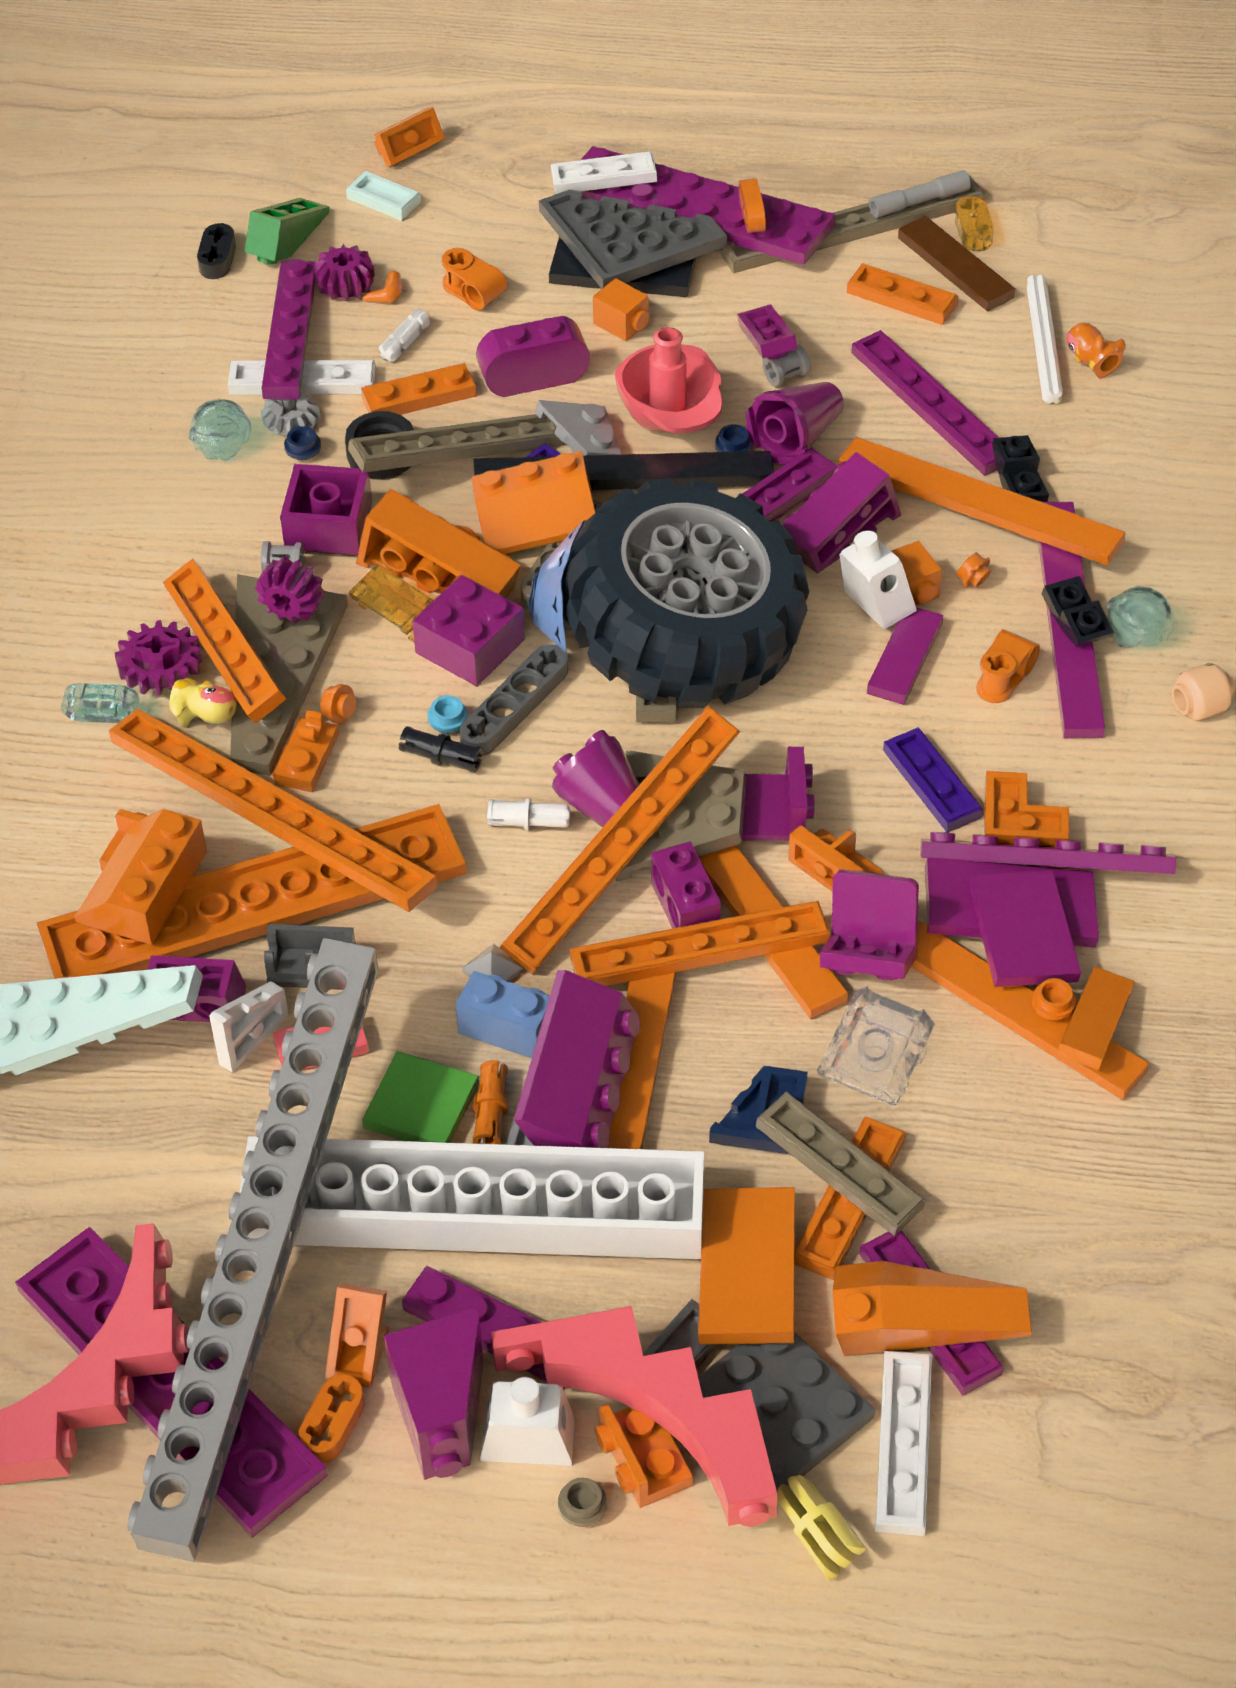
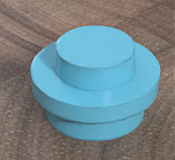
[428,695,468,733]

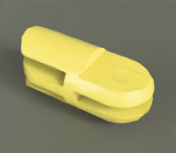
[777,1475,867,1581]

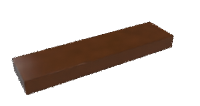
[898,215,1015,311]

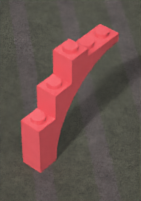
[0,1223,190,1484]

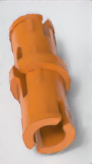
[473,1060,508,1145]

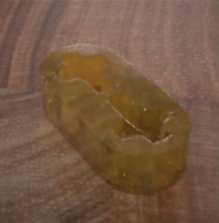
[955,196,994,252]

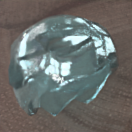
[188,399,252,461]
[1106,586,1173,648]

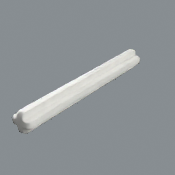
[1027,275,1063,404]

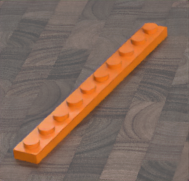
[109,708,437,912]

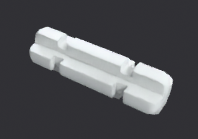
[379,308,430,362]

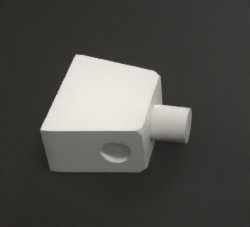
[839,531,917,630]
[480,1377,575,1466]

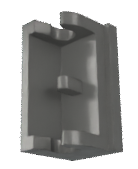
[264,924,356,990]

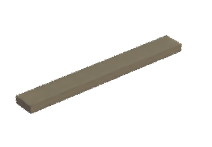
[720,175,985,274]

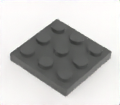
[698,1332,875,1491]

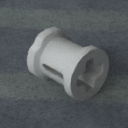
[763,344,810,387]
[261,541,305,572]

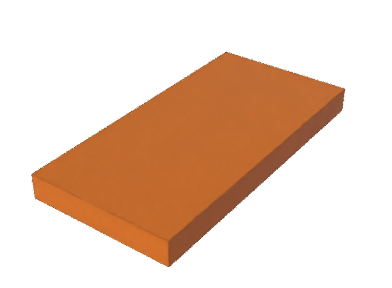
[698,1187,795,1344]

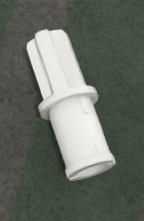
[487,798,570,831]

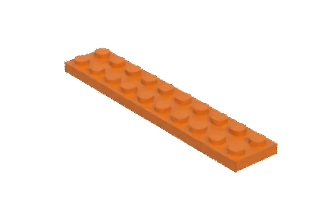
[37,804,467,979]

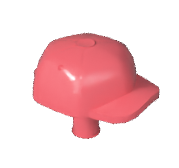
[615,327,722,434]

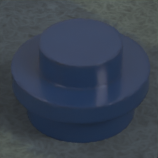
[715,424,752,452]
[284,426,321,460]

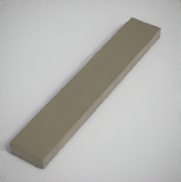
[348,414,564,473]

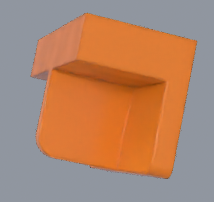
[788,825,883,892]

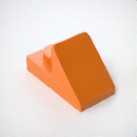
[325,1282,389,1387]

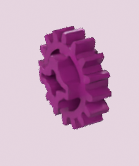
[115,620,203,696]

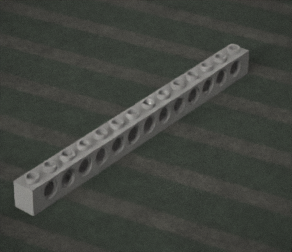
[127,938,379,1562]

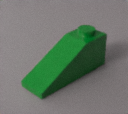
[245,198,330,264]

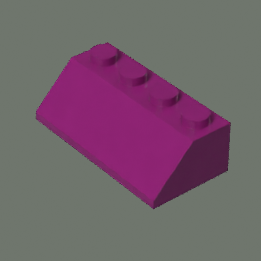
[514,970,640,1148]

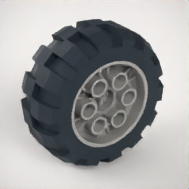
[563,478,810,708]

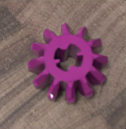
[314,243,375,301]
[255,556,325,624]

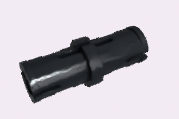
[399,726,483,773]

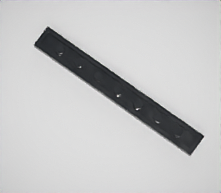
[473,451,774,490]

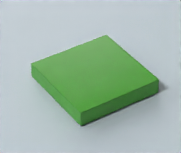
[362,1051,479,1143]

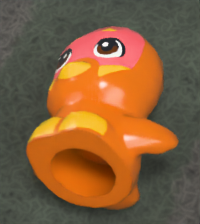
[1066,322,1126,378]

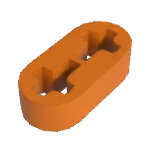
[739,178,766,233]
[298,1374,364,1464]

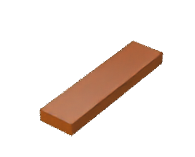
[795,1116,906,1280]

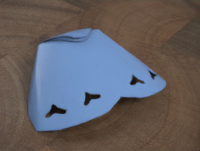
[528,520,585,653]

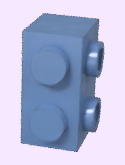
[456,971,550,1058]

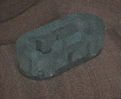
[61,683,139,723]

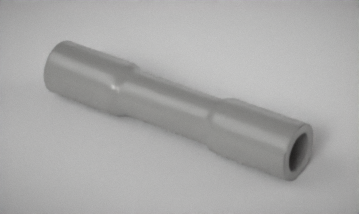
[869,170,970,218]

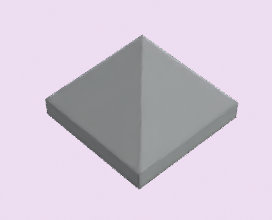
[462,943,523,982]

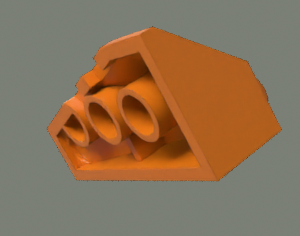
[832,1261,1032,1356]

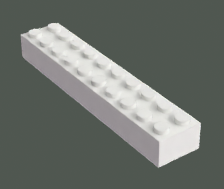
[240,1136,704,1259]

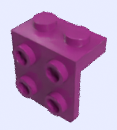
[742,746,815,841]
[820,869,919,981]

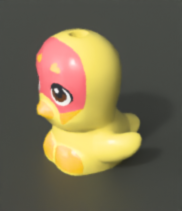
[169,678,237,727]

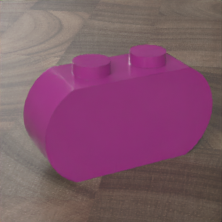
[476,316,590,397]

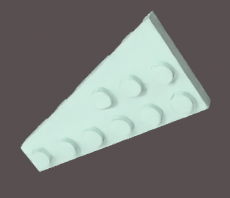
[0,965,203,1075]

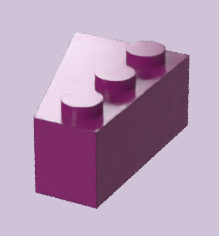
[782,452,901,574]

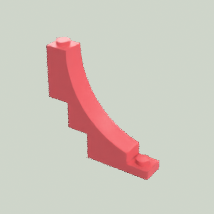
[490,1306,777,1527]

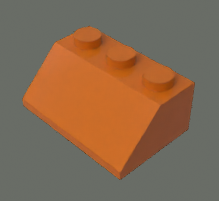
[471,451,596,554]
[74,809,207,945]

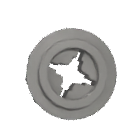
[261,391,320,435]

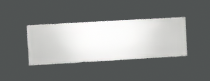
[228,360,376,395]
[875,1351,932,1536]

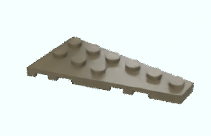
[230,574,348,776]

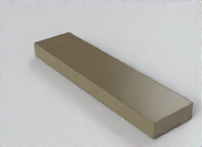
[756,1091,926,1236]

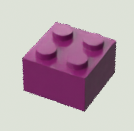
[280,464,372,555]
[412,575,525,687]

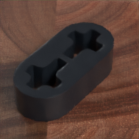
[197,223,236,279]

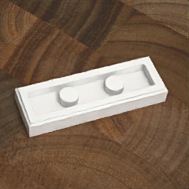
[551,151,657,194]

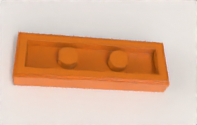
[847,263,958,325]
[1057,966,1135,1070]

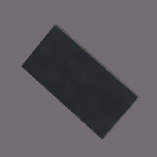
[549,237,696,297]

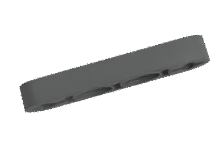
[460,645,568,757]

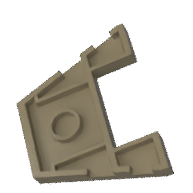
[616,751,747,881]

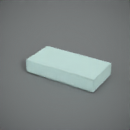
[346,171,422,221]

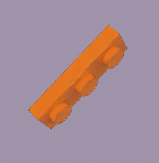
[361,363,476,415]

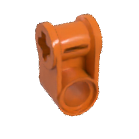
[442,248,508,310]
[976,629,1040,703]

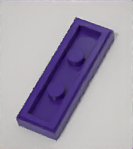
[883,727,983,832]

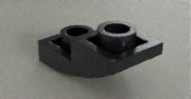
[992,435,1049,502]
[1041,576,1114,647]

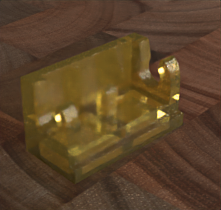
[349,563,434,643]

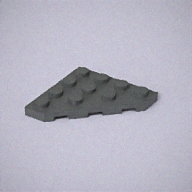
[539,190,727,289]

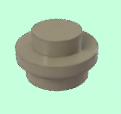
[558,1478,607,1527]

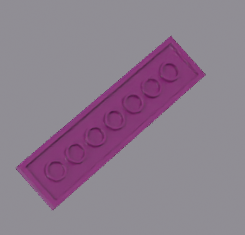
[581,146,835,265]
[15,1226,328,1538]

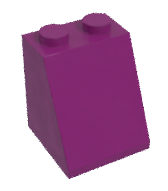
[384,1307,484,1480]

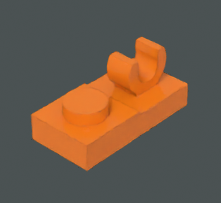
[374,107,445,166]
[273,710,339,793]

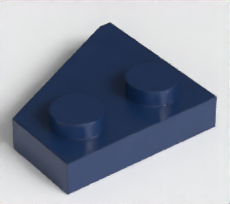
[709,1066,808,1154]

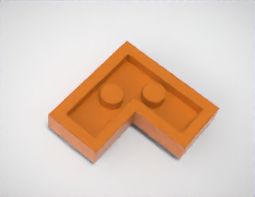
[984,771,1069,847]

